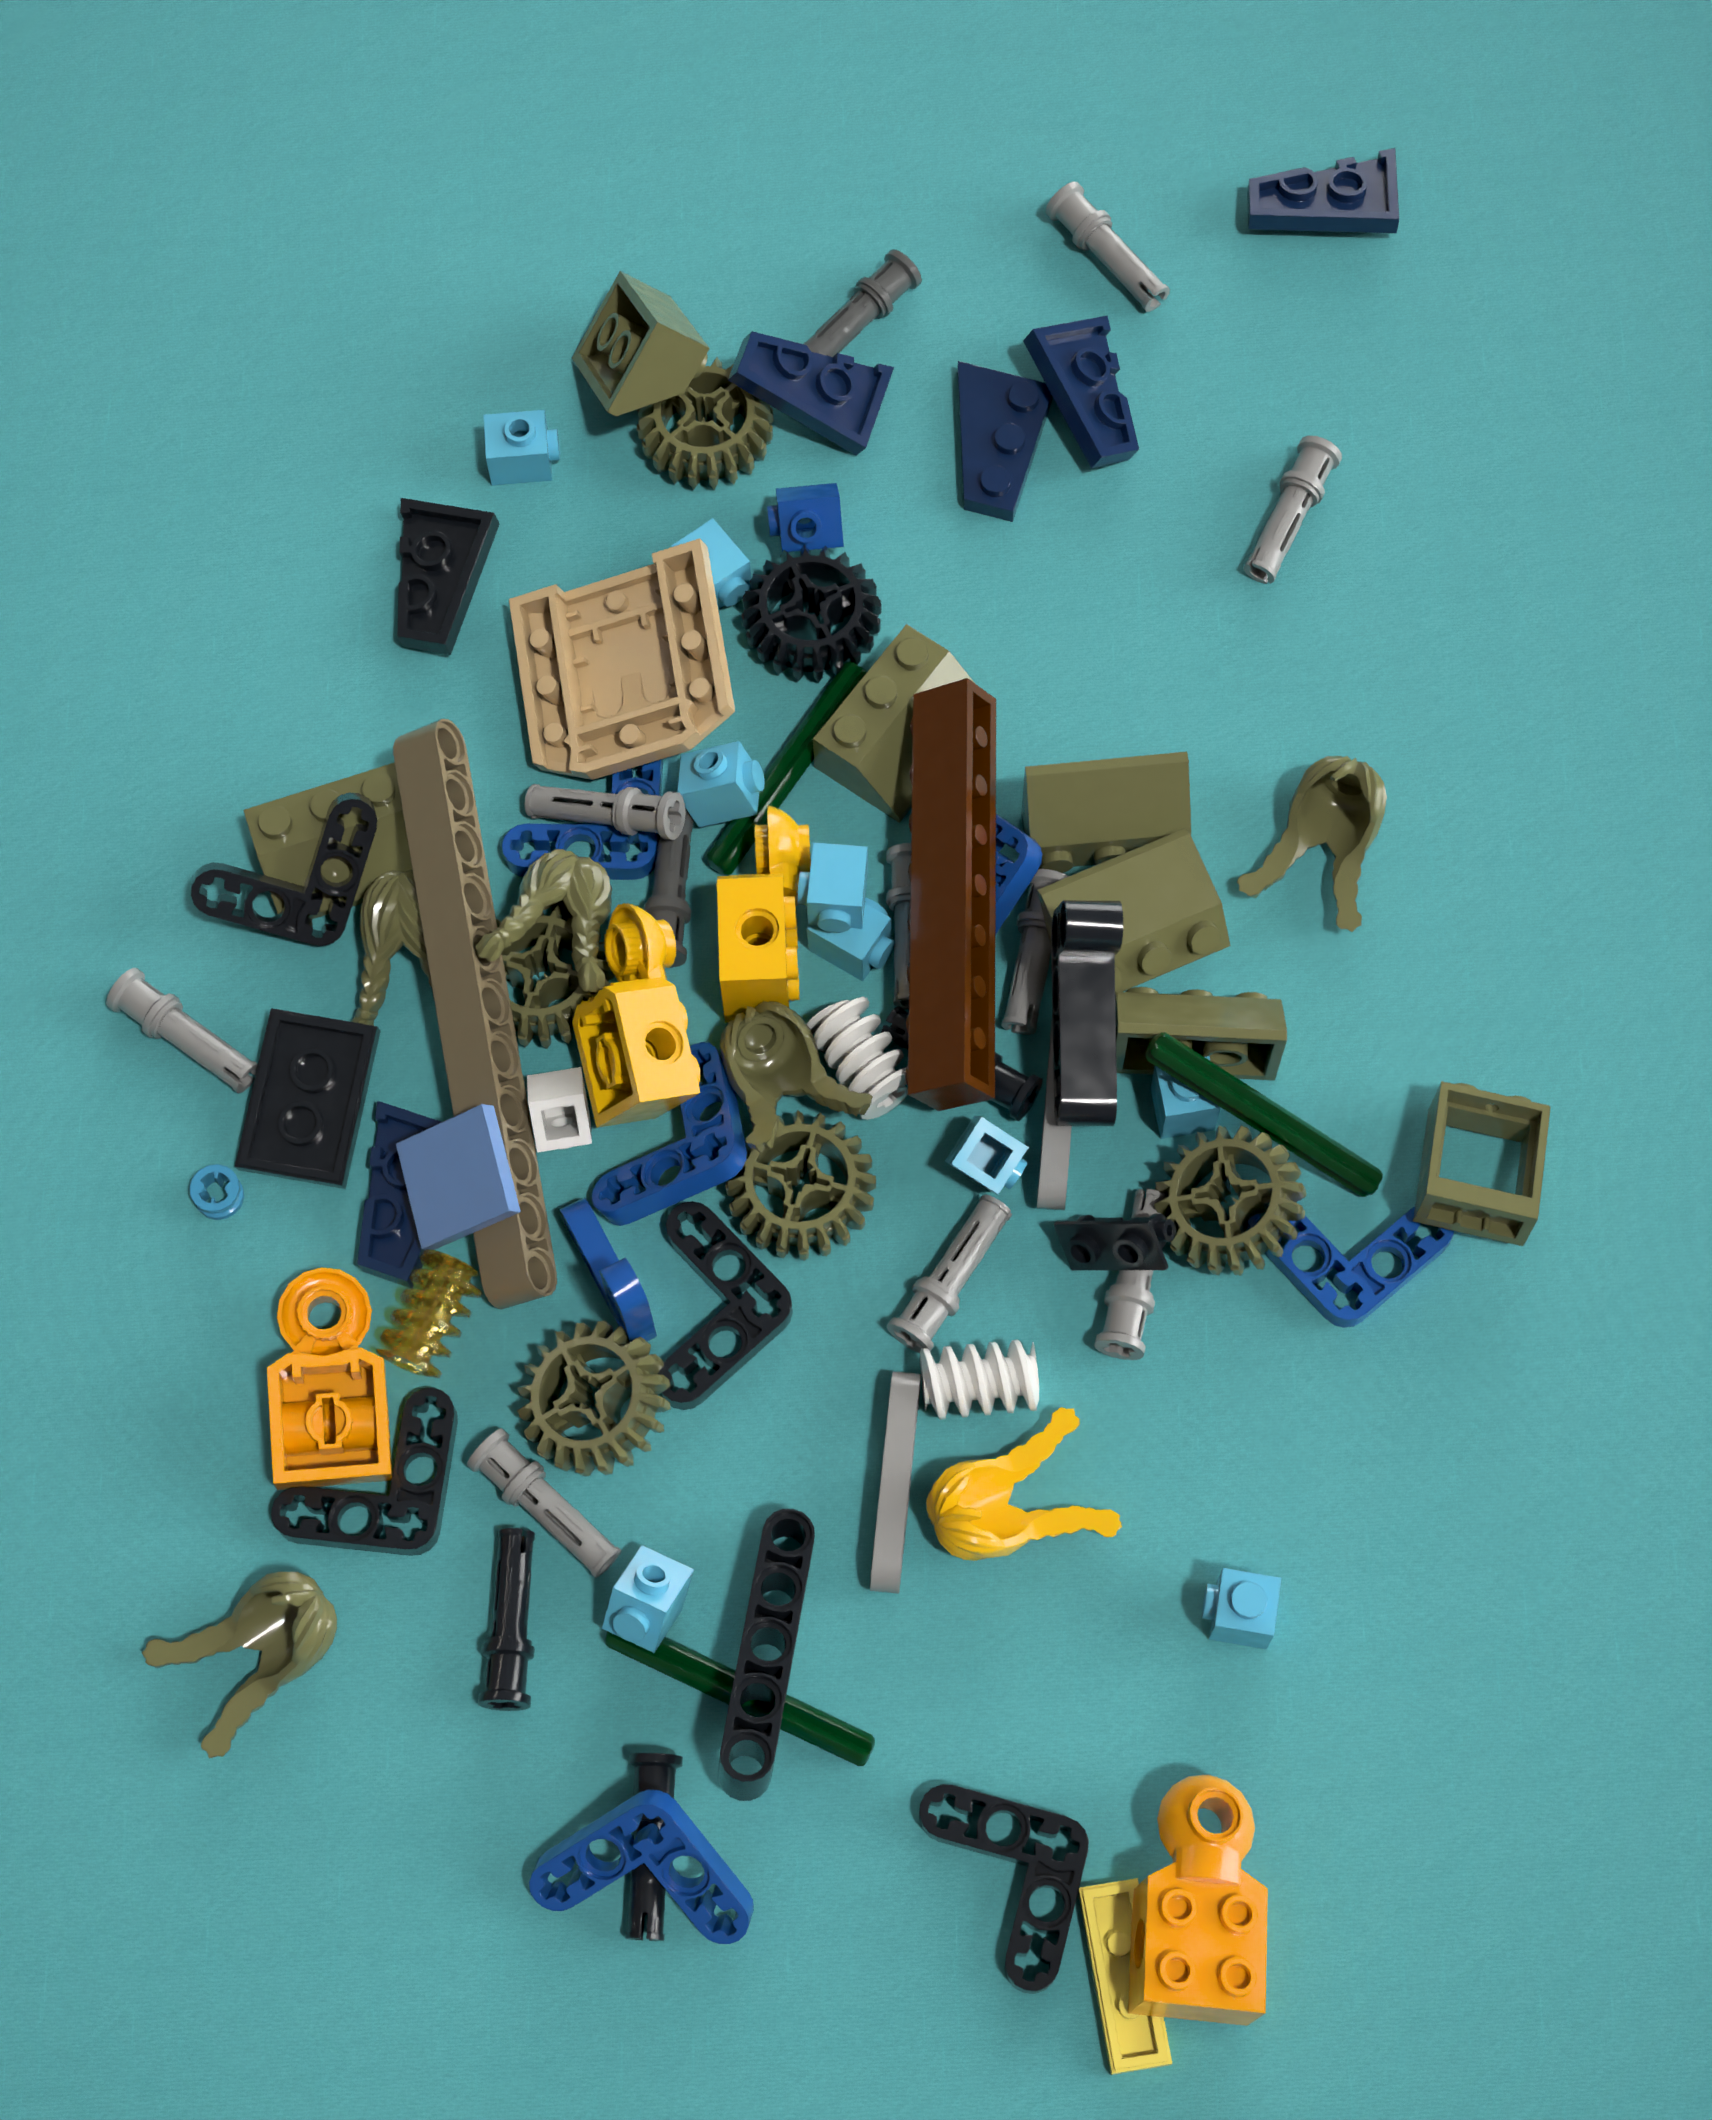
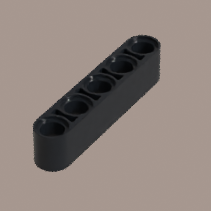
[718,1509,815,1801]

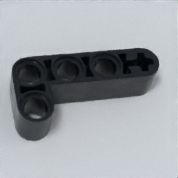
[1051,900,1123,1126]

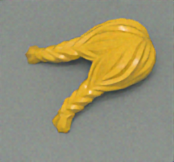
[926,1407,1122,1561]

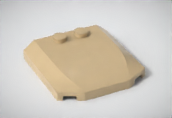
[509,538,735,780]

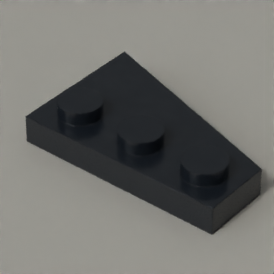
[397,498,500,655]

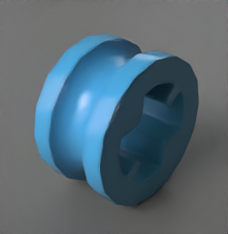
[190,1164,244,1220]

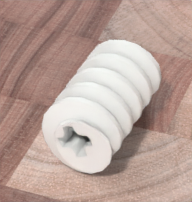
[807,997,908,1120]
[920,1339,1039,1420]

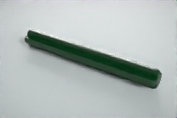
[707,662,867,876]
[1145,1032,1383,1197]
[605,1631,875,1766]

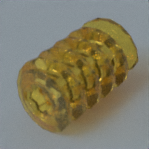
[376,1249,482,1378]

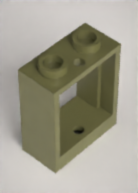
[1413,1081,1551,1246]

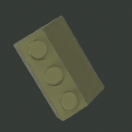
[572,271,710,416]
[813,624,975,823]
[1021,751,1191,873]
[243,762,413,919]
[1037,828,1231,995]
[1115,987,1287,1081]

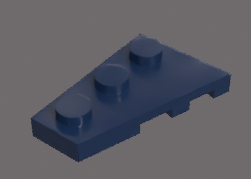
[1247,148,1399,233]
[728,331,894,456]
[357,1101,442,1289]

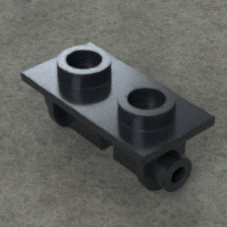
[1053,1214,1176,1270]

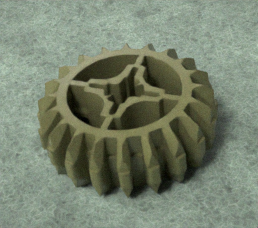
[637,357,774,490]
[496,905,615,1049]
[726,1110,876,1261]
[1154,1125,1307,1276]
[517,1321,671,1476]

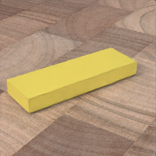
[1078,1878,1172,2075]

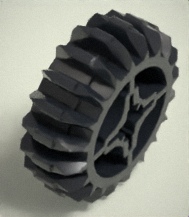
[741,544,882,683]

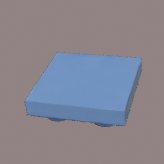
[396,1104,521,1250]

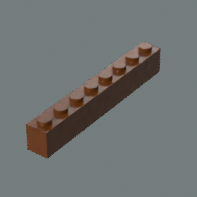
[905,678,996,1111]

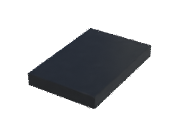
[235,1008,381,1189]

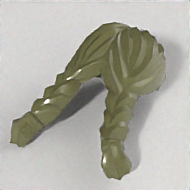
[1237,756,1387,932]
[476,849,613,993]
[350,870,434,1026]
[720,1001,873,1153]
[142,1572,337,1758]

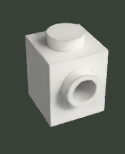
[527,1067,592,1153]

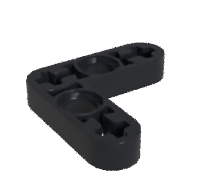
[191,792,377,946]
[658,1201,793,1410]
[271,1388,458,1556]
[919,1784,1089,1994]

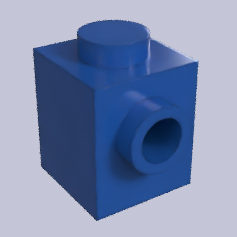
[767,483,844,552]

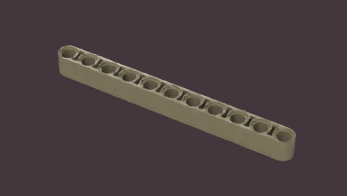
[393,719,557,1310]

